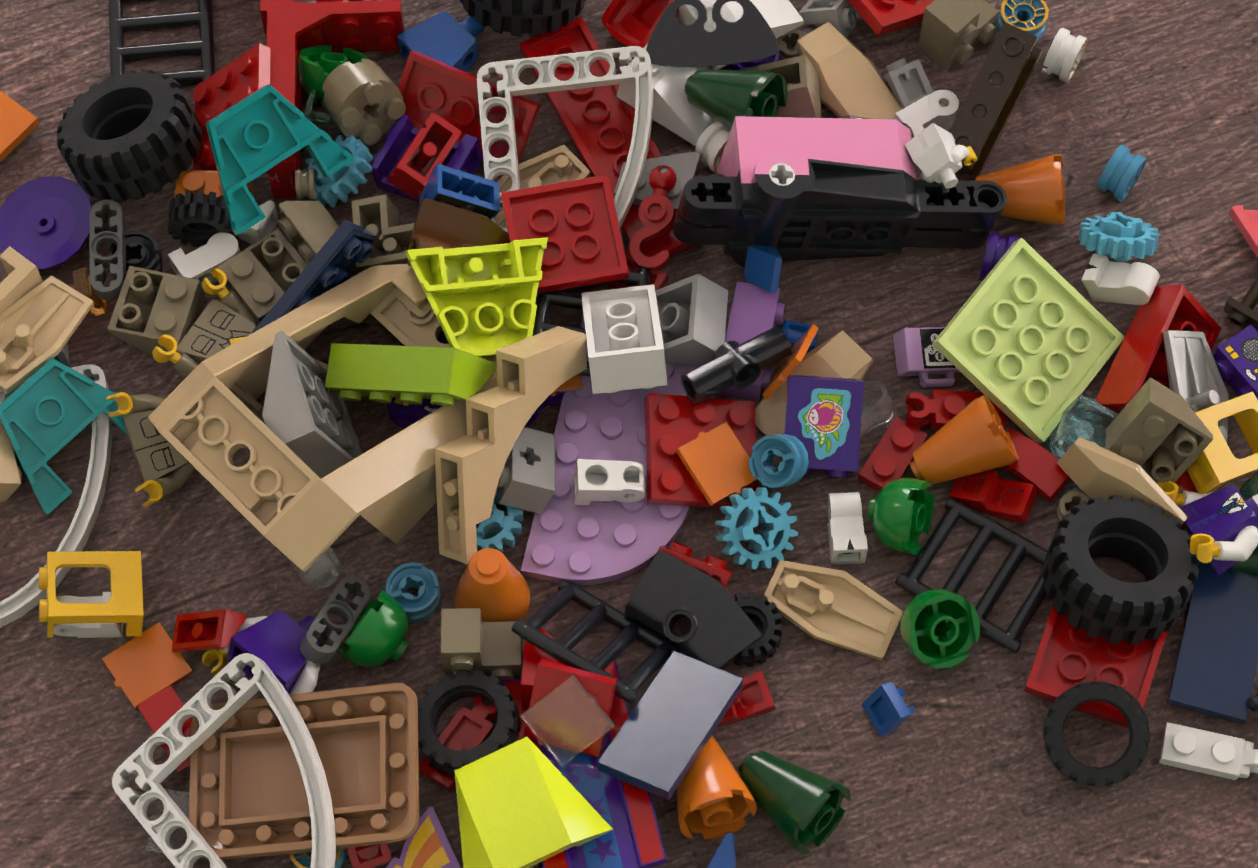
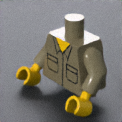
[152,268,259,377]
[106,392,196,507]

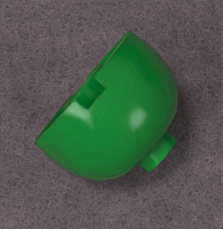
[298,45,368,105]
[868,478,935,555]
[901,589,980,669]
[337,590,409,668]

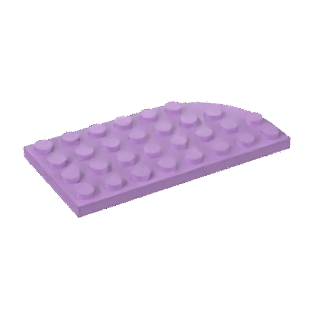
[521,313,726,585]

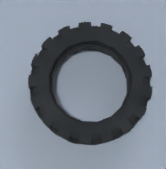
[418,669,521,777]
[1043,681,1151,787]

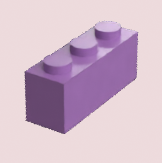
[718,281,785,401]

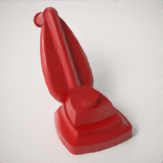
[601,0,679,48]

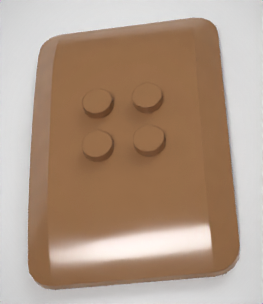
[189,683,419,860]

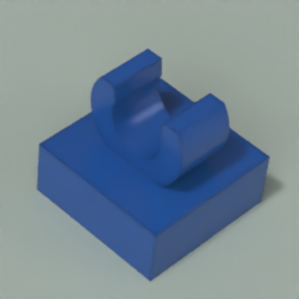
[861,682,915,737]

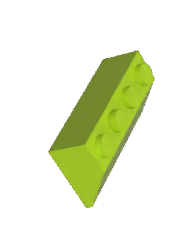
[325,343,497,406]

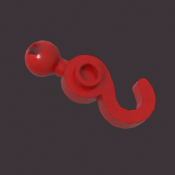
[629,165,677,271]

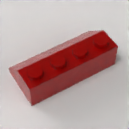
[1094,284,1221,423]

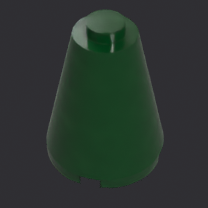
[685,70,788,128]
[739,751,850,854]

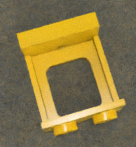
[1186,391,1258,494]
[39,551,144,638]

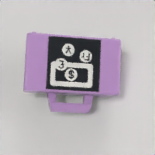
[893,327,960,388]

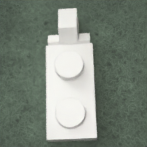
[1159,722,1258,780]

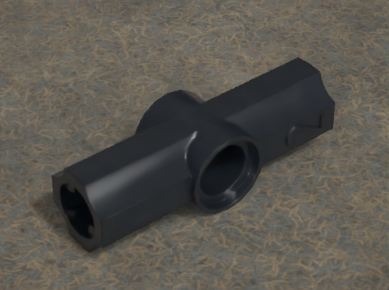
[681,326,792,404]

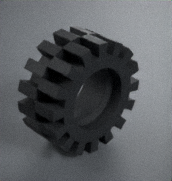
[167,190,233,247]
[733,591,783,667]

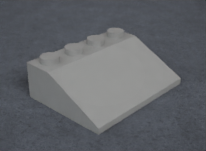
[262,331,363,478]

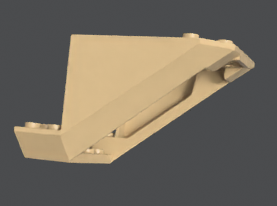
[148,264,497,572]

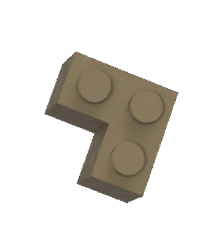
[918,0,999,72]
[352,194,415,272]
[441,608,522,683]

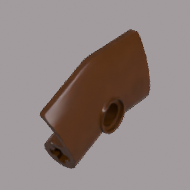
[407,198,510,267]

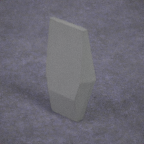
[1163,330,1229,443]

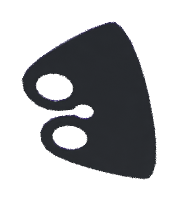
[646,0,780,67]

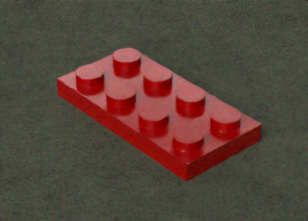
[398,50,541,164]

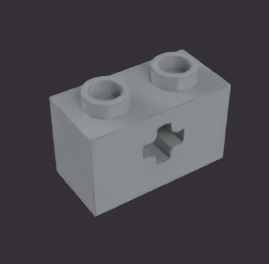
[497,427,555,514]

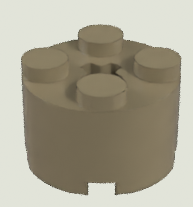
[321,59,406,145]

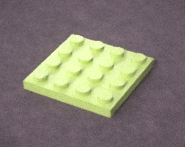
[932,238,1125,444]

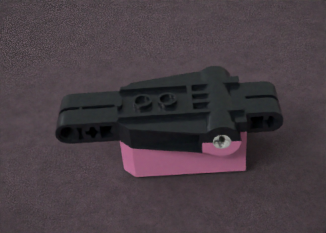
[672,116,1007,268]

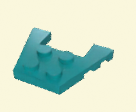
[205,84,355,235]
[0,358,129,516]

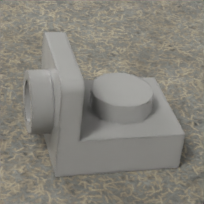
[798,0,856,38]
[882,58,934,109]

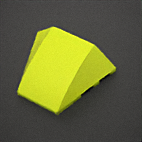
[405,237,548,357]
[454,737,614,868]

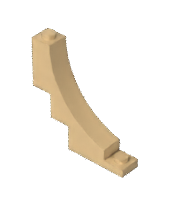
[434,326,587,564]

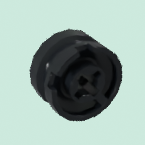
[108,231,163,274]

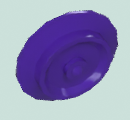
[0,177,92,271]

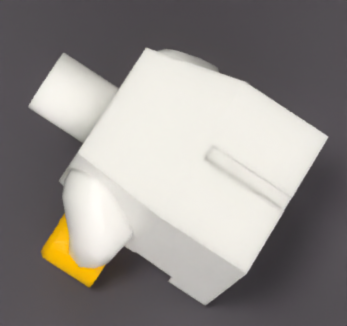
[905,123,977,189]

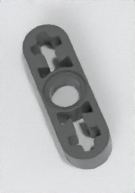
[89,199,126,300]
[300,576,371,664]

